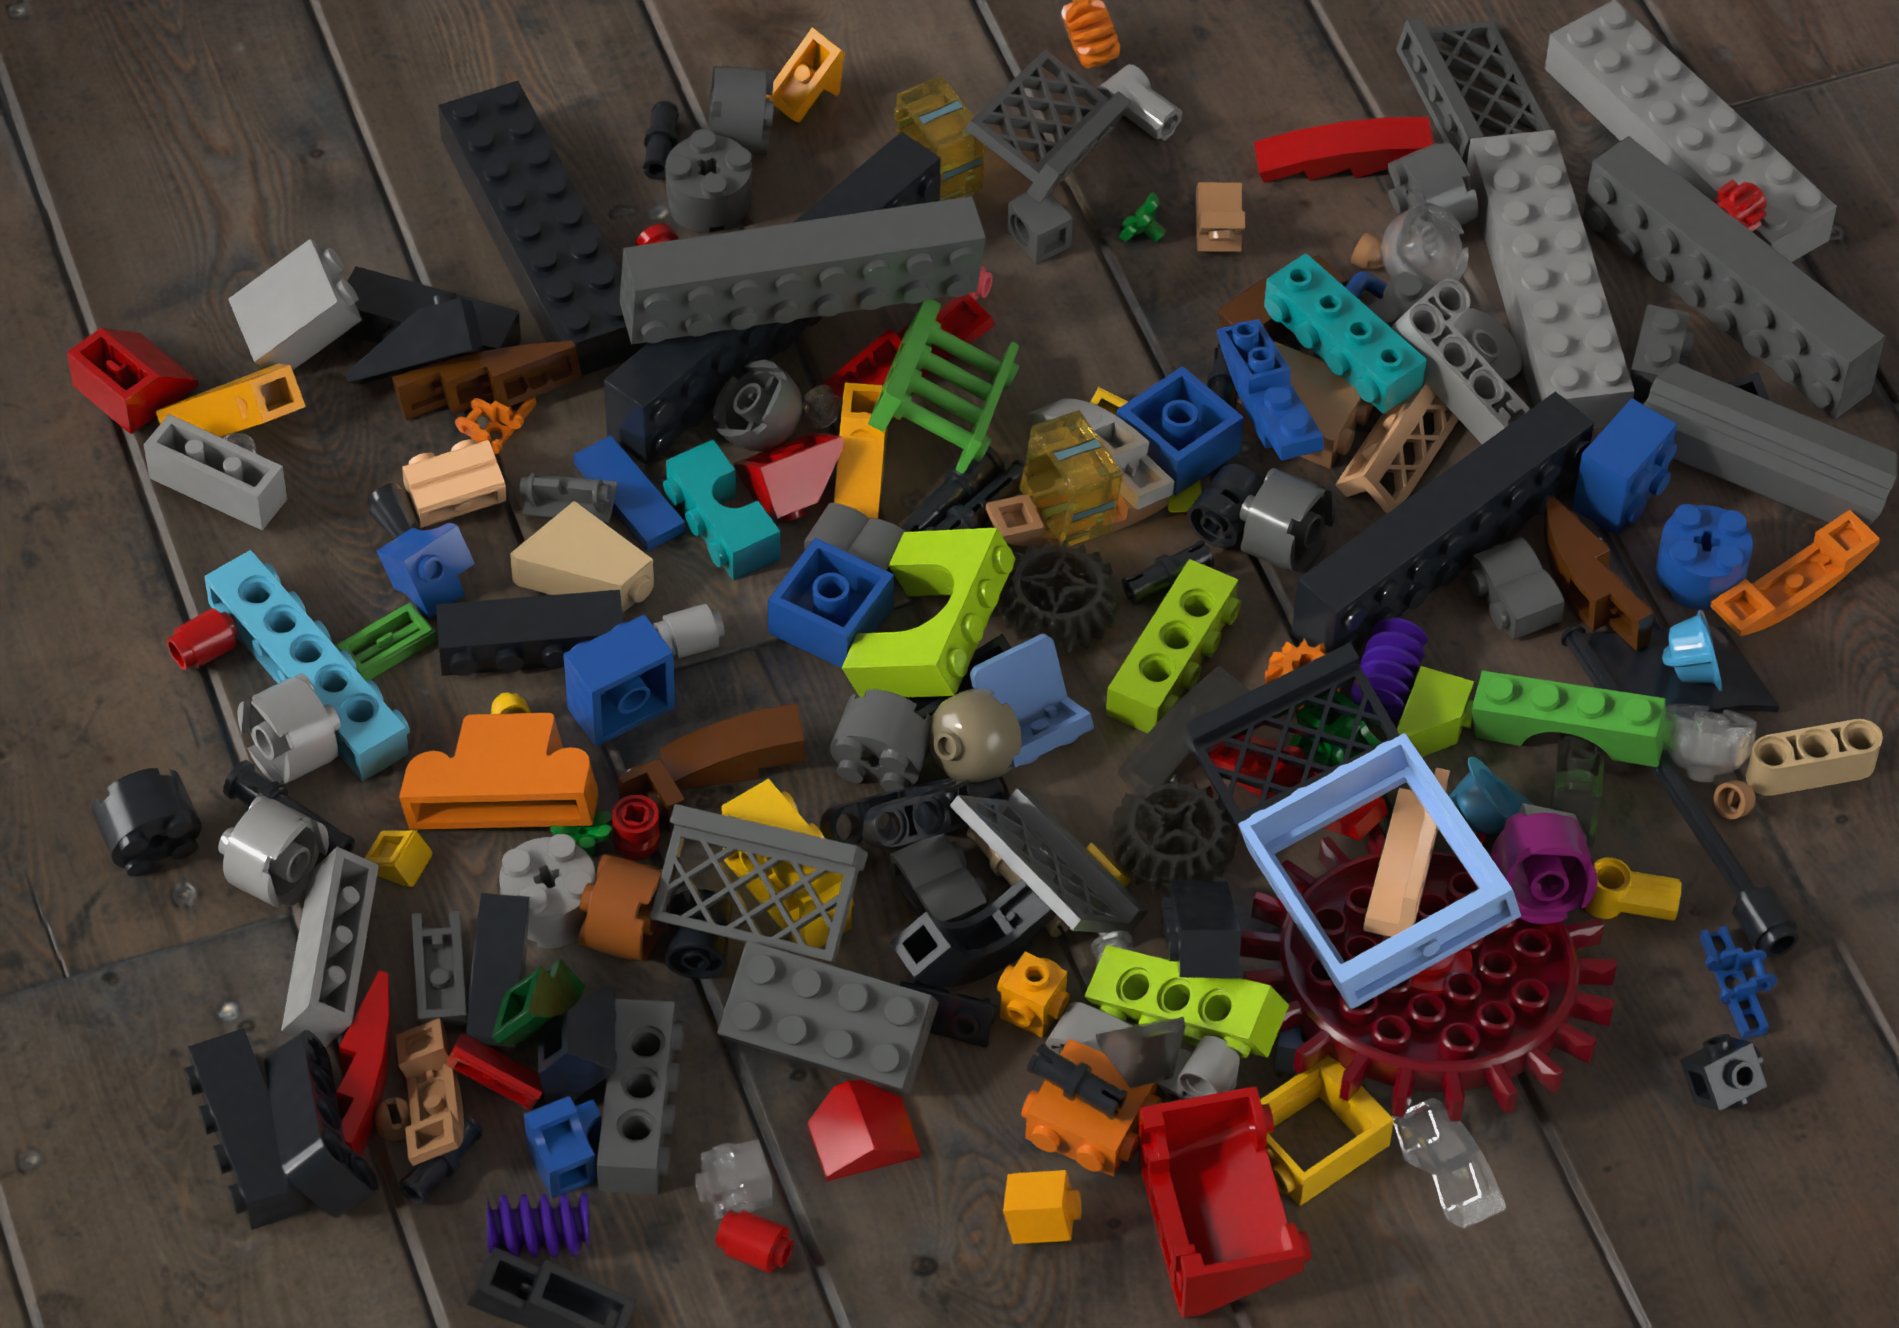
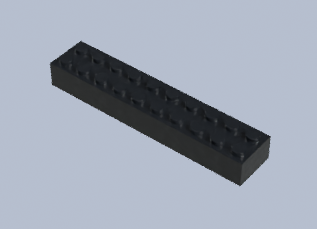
[604,132,941,464]

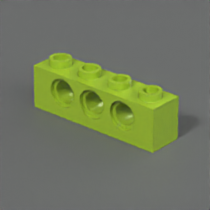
[1106,559,1241,737]
[1084,945,1289,1058]

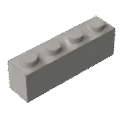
[281,847,379,1047]

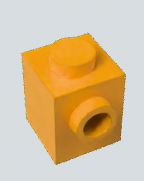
[1003,1170,1082,1244]

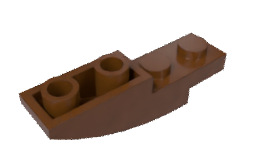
[1544,496,1654,651]

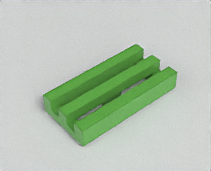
[335,602,437,681]

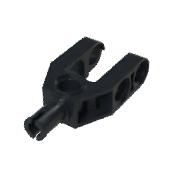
[820,777,1004,847]

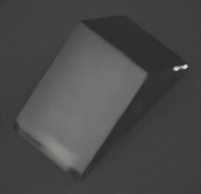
[1095,1017,1186,1088]

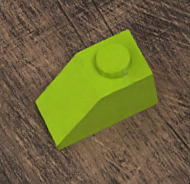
[1397,666,1474,757]

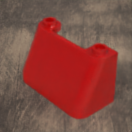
[1138,1086,1311,1319]

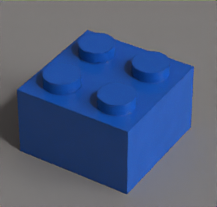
[1117,366,1244,496]
[1572,398,1677,535]
[768,538,894,668]
[564,614,675,747]

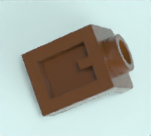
[618,758,685,833]

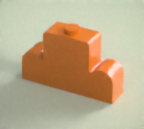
[399,713,599,830]

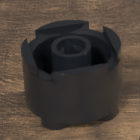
[91,768,202,877]

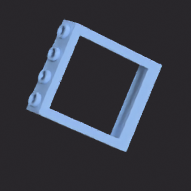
[1238,733,1521,1010]

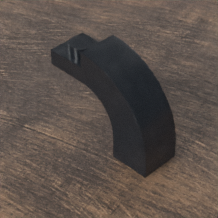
[889,879,1057,988]

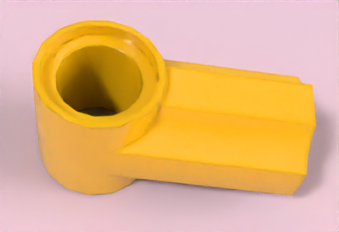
[1584,857,1682,921]

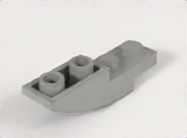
[1028,398,1175,510]

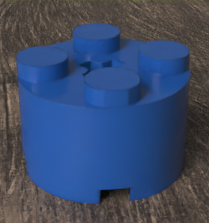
[1655,504,1753,610]

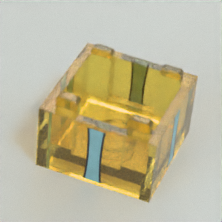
[893,75,985,201]
[1020,410,1123,548]

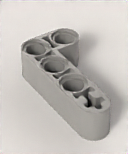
[1391,279,1530,444]
[1045,1002,1239,1103]

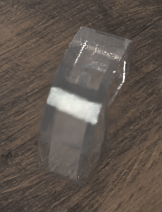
[1392,1097,1507,1229]

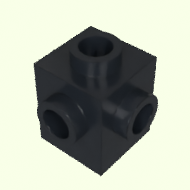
[1680,1034,1767,1111]

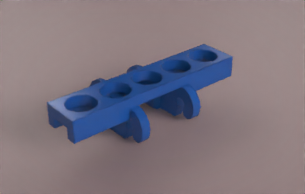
[1699,925,1777,1040]

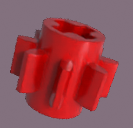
[1712,179,1767,232]

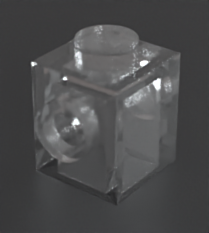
[695,1139,772,1220]

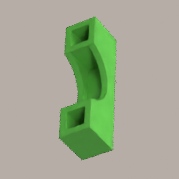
[1472,670,1668,767]

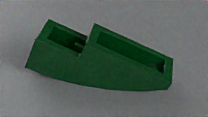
[492,958,585,1044]

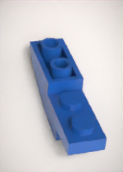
[1217,319,1323,461]

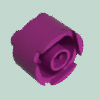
[1492,813,1597,924]

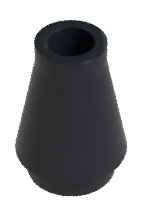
[367,483,422,539]

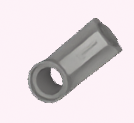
[1096,64,1182,141]

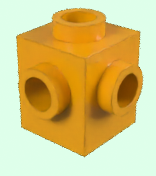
[997,951,1070,1038]

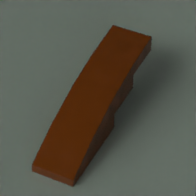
[392,341,583,420]

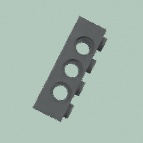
[597,998,684,1195]

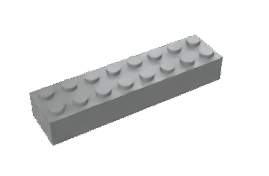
[1545,0,1837,262]
[1466,130,1634,429]

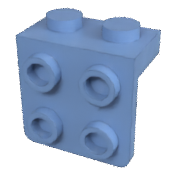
[970,634,1094,768]

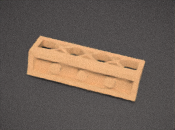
[1335,382,1459,514]
[1363,768,1450,937]

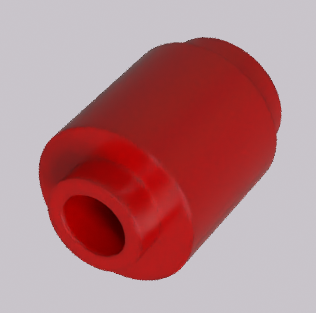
[166,608,239,671]
[715,1210,794,1273]

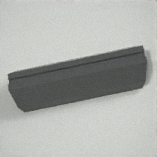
[1644,362,1897,527]

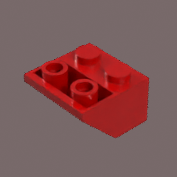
[67,328,199,434]

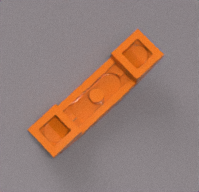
[1710,509,1880,636]

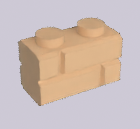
[402,439,506,528]

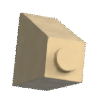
[510,501,654,614]

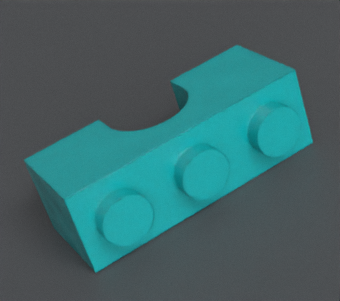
[663,440,781,581]

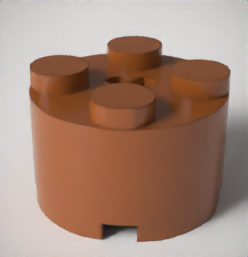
[578,854,671,962]

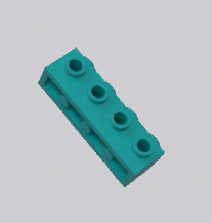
[1264,253,1427,414]

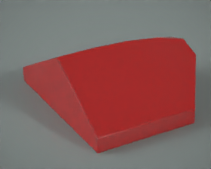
[808,1080,921,1182]

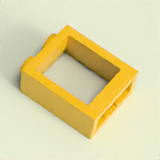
[1260,1055,1394,1206]

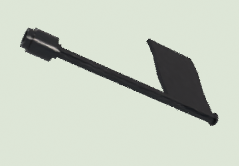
[1561,625,1799,958]

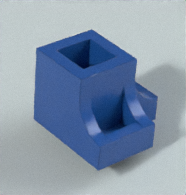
[377,522,475,618]
[524,1096,602,1199]

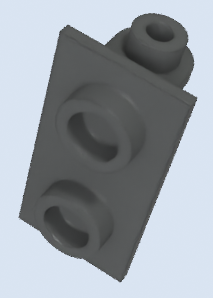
[520,473,618,524]

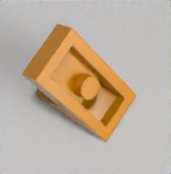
[766,28,845,123]

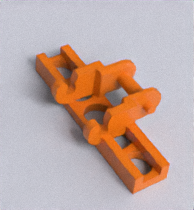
[455,396,537,455]

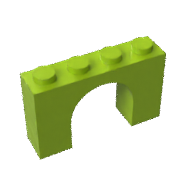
[841,528,1016,697]

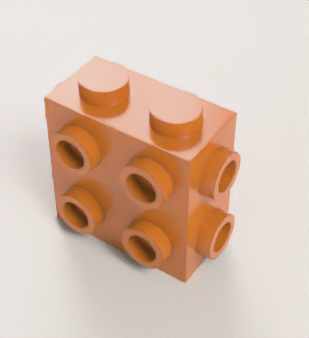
[1021,1038,1161,1177]

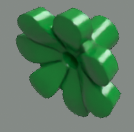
[1118,192,1166,242]
[550,811,612,856]

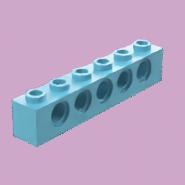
[204,550,410,782]

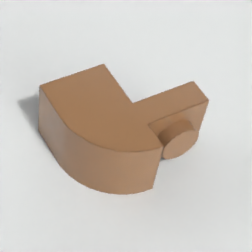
[1196,182,1245,252]

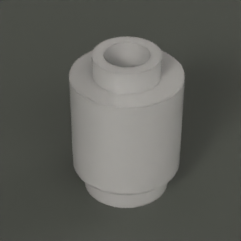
[653,603,725,660]

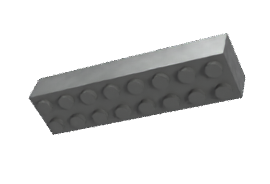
[1582,136,1885,420]
[620,196,986,344]

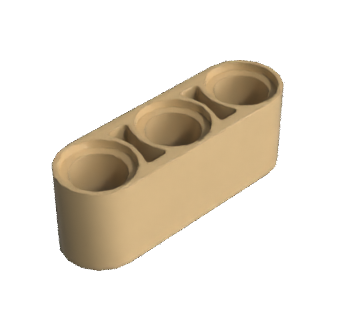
[1746,719,1883,796]

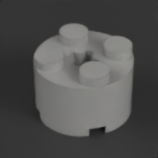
[237,673,341,784]
[218,795,329,908]
[499,834,596,948]

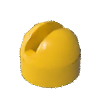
[491,692,531,714]

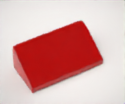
[445,1033,543,1110]

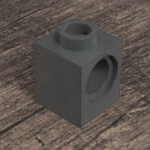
[1007,193,1073,264]

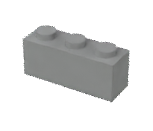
[144,414,287,531]

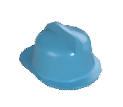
[1662,609,1722,691]
[1449,756,1533,835]

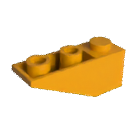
[155,363,306,437]
[834,383,889,519]

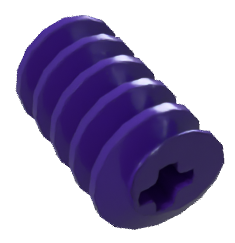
[1351,617,1428,722]
[487,1193,590,1258]

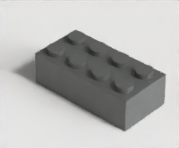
[717,940,939,1096]

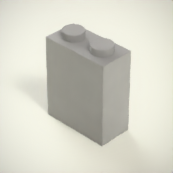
[228,239,362,371]

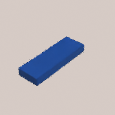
[573,435,685,551]

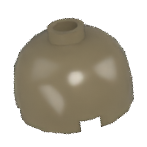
[929,688,1022,783]

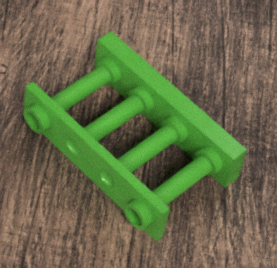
[868,299,1020,474]

